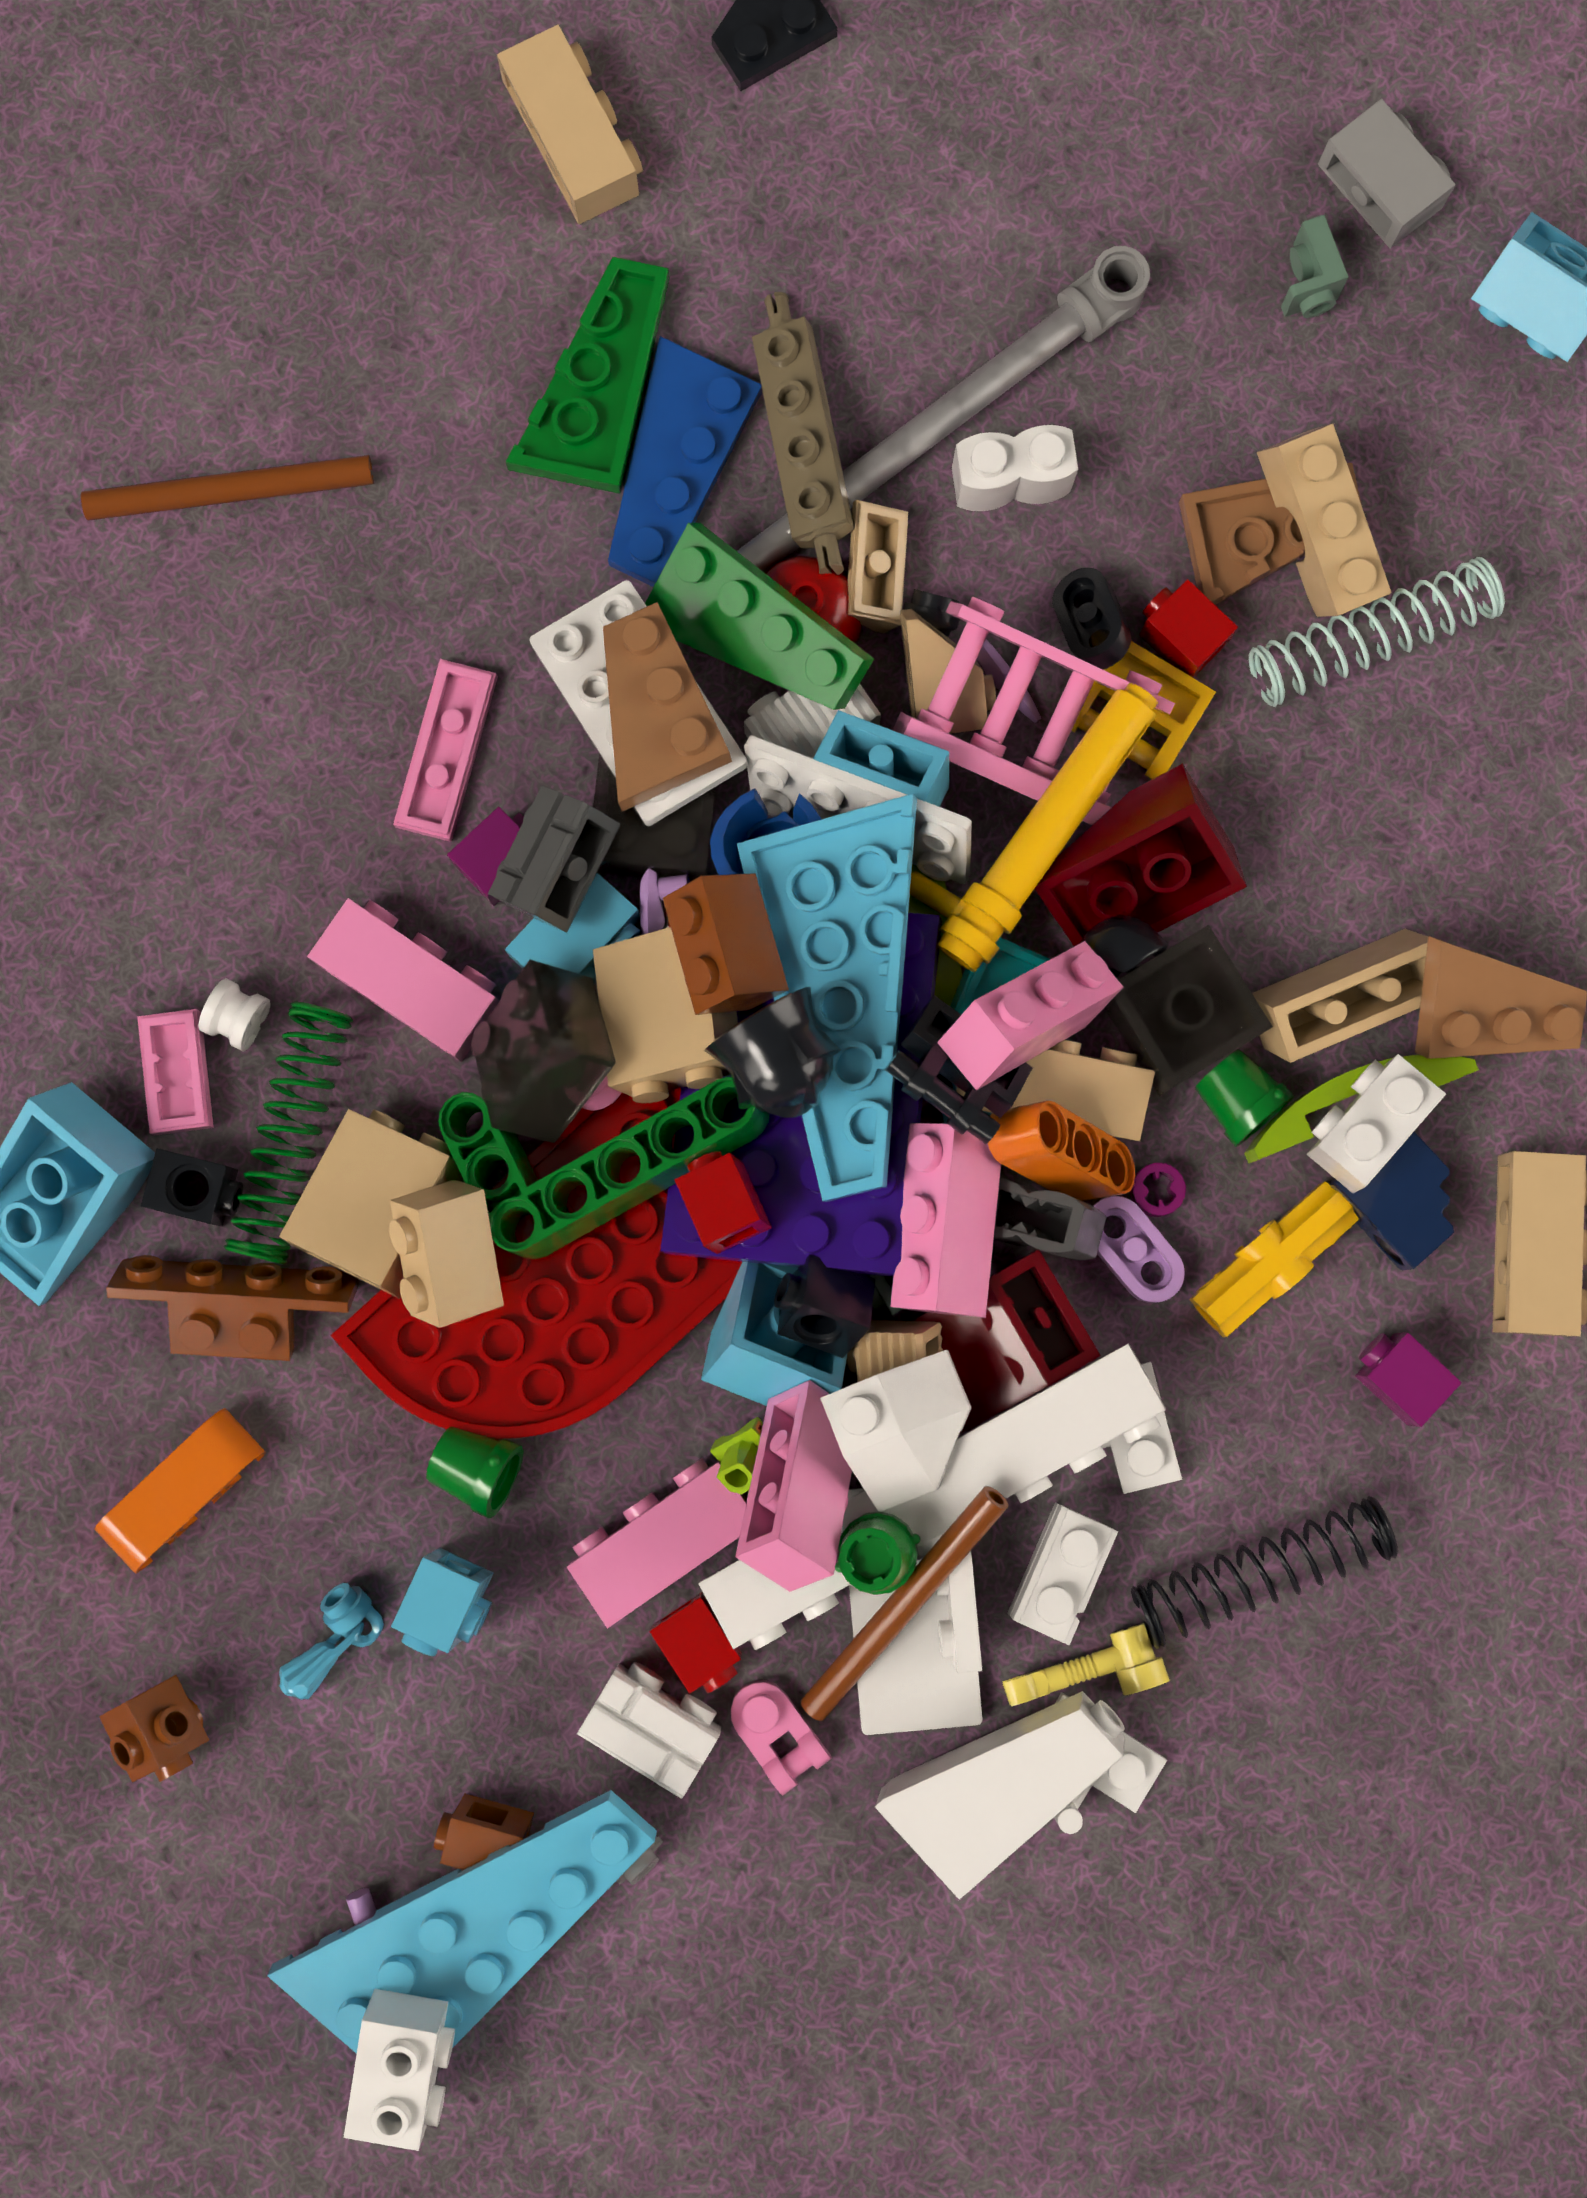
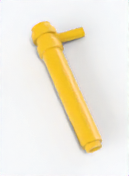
[910,683,1158,973]

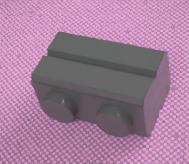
[488,785,620,933]

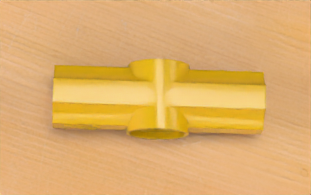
[1189,1181,1359,1337]

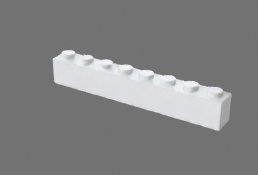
[698,1343,1166,1650]

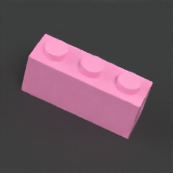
[307,898,501,1062]
[937,941,1124,1091]
[890,1123,1001,1318]
[735,1380,852,1592]
[567,1458,747,1629]

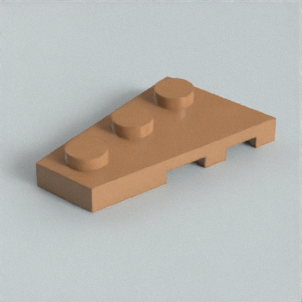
[1179,463,1362,605]
[603,602,732,812]
[1415,936,1587,1059]

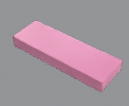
[393,659,498,842]

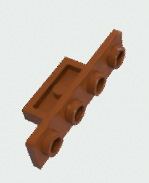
[106,1255,359,1361]

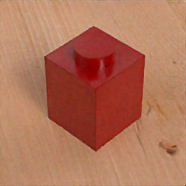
[1139,579,1238,678]
[674,1151,772,1254]
[649,1592,742,1694]

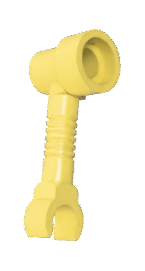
[1002,1623,1170,1707]

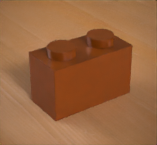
[663,873,789,1015]

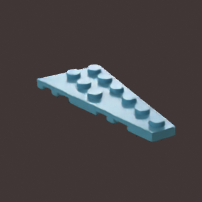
[737,794,917,1202]

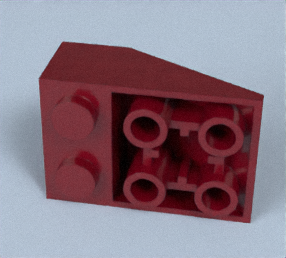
[913,1249,1101,1434]

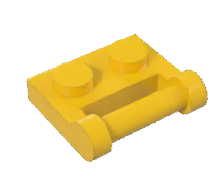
[1072,641,1216,779]

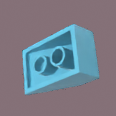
[0,1082,155,1306]

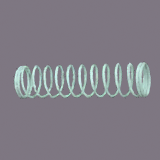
[1249,557,1505,707]

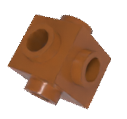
[99,1675,209,1783]

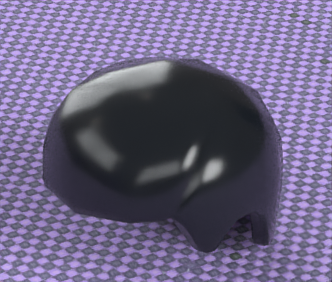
[1079,914,1168,978]

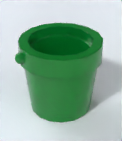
[1195,1049,1294,1147]
[426,1426,524,1519]
[835,1512,921,1595]

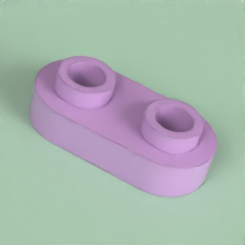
[1093,1196,1185,1303]

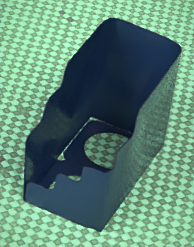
[1328,1132,1454,1271]

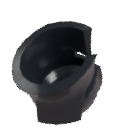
[704,987,841,1118]

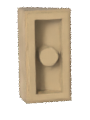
[848,500,908,633]

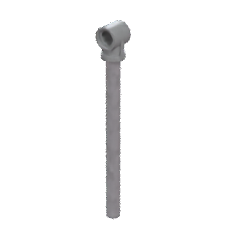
[737,246,1150,573]

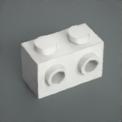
[1307,1054,1446,1194]
[344,1989,455,2151]

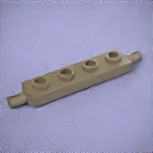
[752,292,854,575]

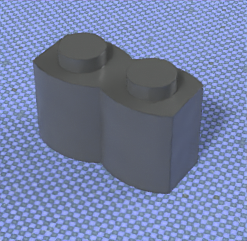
[994,1178,1106,1260]

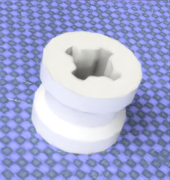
[198,978,270,1052]

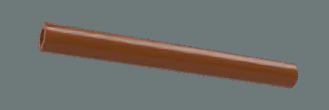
[81,455,374,521]
[801,1486,1009,1721]

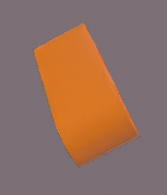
[988,1100,1135,1201]
[94,1408,266,1574]

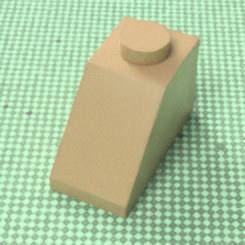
[900,609,996,734]

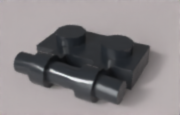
[885,995,1033,1144]

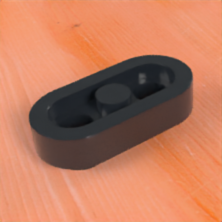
[1052,568,1131,669]

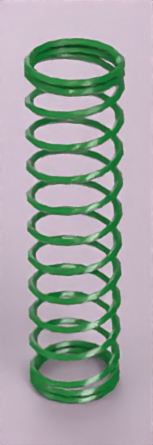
[224,1001,353,1264]

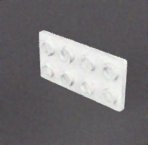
[530,580,748,826]
[744,735,972,884]
[848,1488,983,1735]

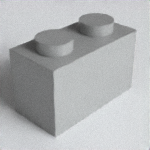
[1318,99,1456,249]

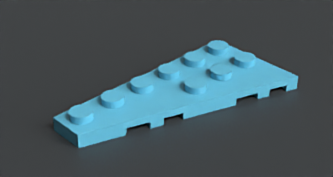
[267,1790,657,2054]

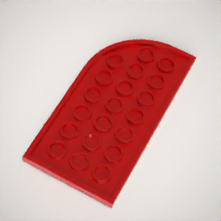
[330,1088,742,1439]

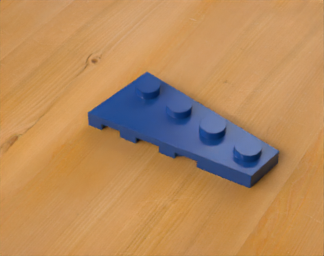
[608,336,763,587]

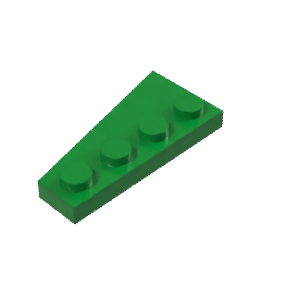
[506,257,670,494]
[645,523,874,710]

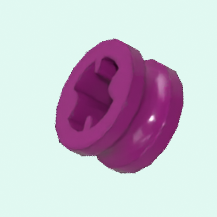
[1130,1163,1186,1217]

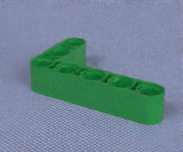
[438,1077,770,1259]

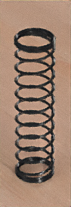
[1131,1496,1398,1649]

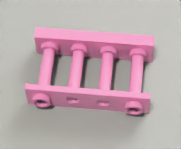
[893,597,1175,825]

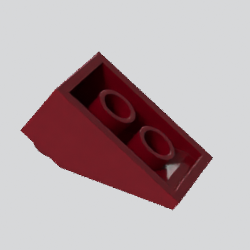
[1035,763,1247,947]

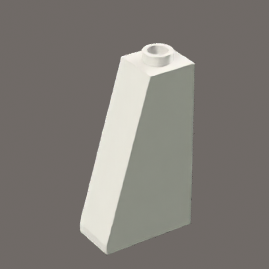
[875,1691,1125,1900]

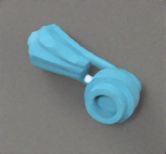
[279,1583,384,1700]

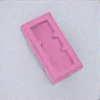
[137,1009,214,1135]

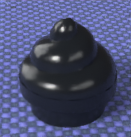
[903,589,960,637]

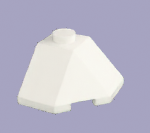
[820,1350,971,1513]

